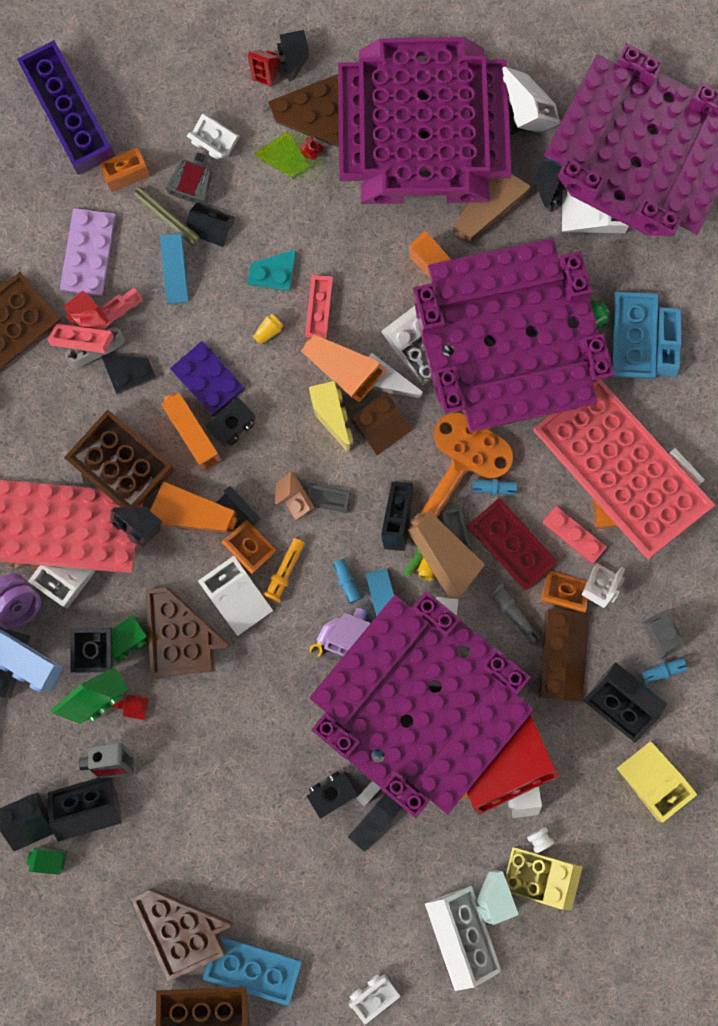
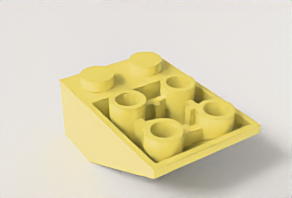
[309,381,353,451]
[616,741,697,823]
[505,847,583,910]

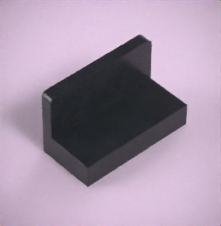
[186,202,235,247]
[216,486,261,529]

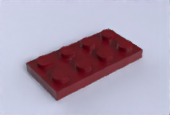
[467,497,558,591]

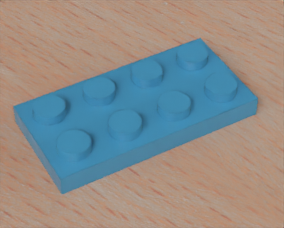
[612,292,658,379]
[203,935,302,1006]

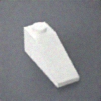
[369,353,423,399]

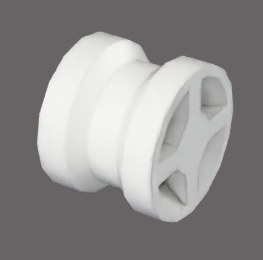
[527,827,555,853]

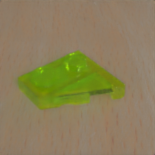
[254,131,310,179]

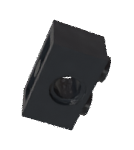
[206,397,256,447]
[306,771,358,819]

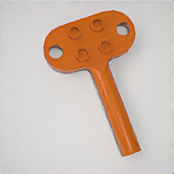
[412,413,513,525]

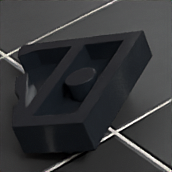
[101,355,157,394]

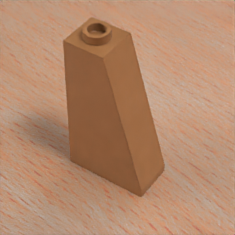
[453,174,530,243]
[408,511,485,599]

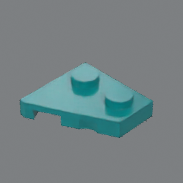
[247,250,296,291]

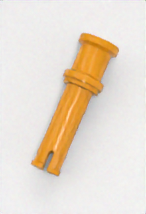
[262,538,306,603]

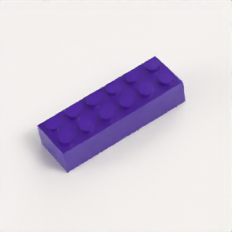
[17,40,115,175]

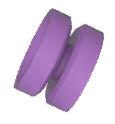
[0,573,41,630]

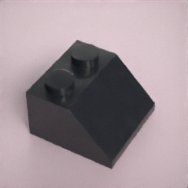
[70,628,113,673]
[0,793,54,851]

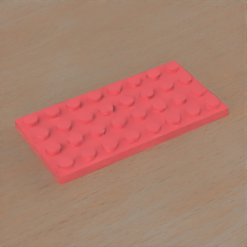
[533,379,715,560]
[0,480,145,573]

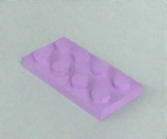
[60,208,116,297]

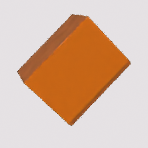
[100,147,150,192]
[222,520,277,574]
[540,570,588,613]

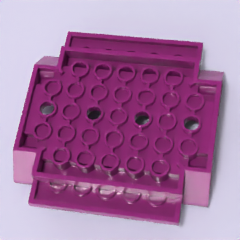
[338,37,511,204]
[544,43,718,236]
[413,238,614,433]
[309,591,534,818]

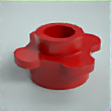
[300,136,323,160]

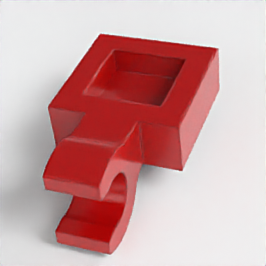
[112,695,149,720]

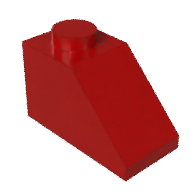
[63,291,109,328]

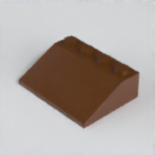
[64,409,175,507]

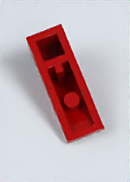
[248,50,280,87]

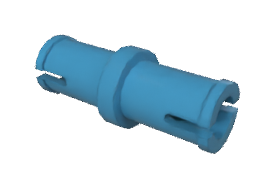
[472,479,517,496]
[332,559,362,604]
[641,658,688,684]

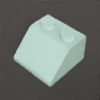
[476,870,519,925]

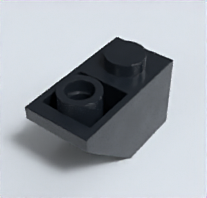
[277,30,309,82]
[533,160,565,212]
[110,507,162,548]

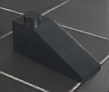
[381,482,413,551]
[348,793,403,852]

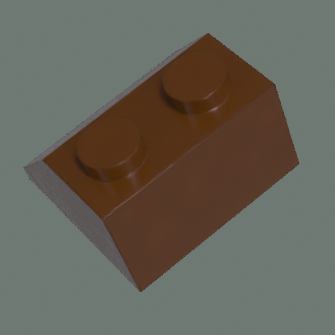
[351,392,411,455]

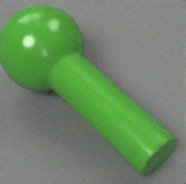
[403,547,423,577]

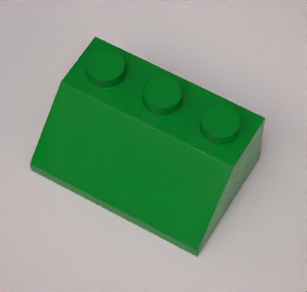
[51,667,128,724]

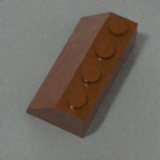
[539,609,589,702]
[156,987,249,1026]

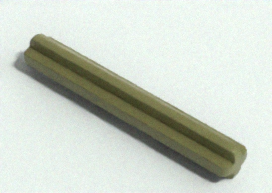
[133,187,200,246]

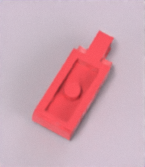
[91,288,143,330]

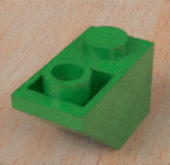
[113,615,148,663]
[27,846,68,875]

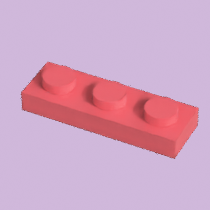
[305,275,333,340]
[48,324,114,353]
[542,506,606,564]

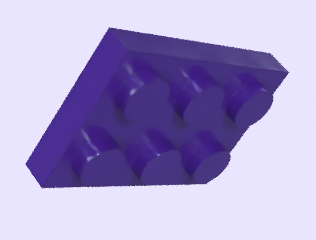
[170,341,245,417]

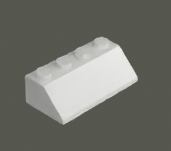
[425,886,502,991]

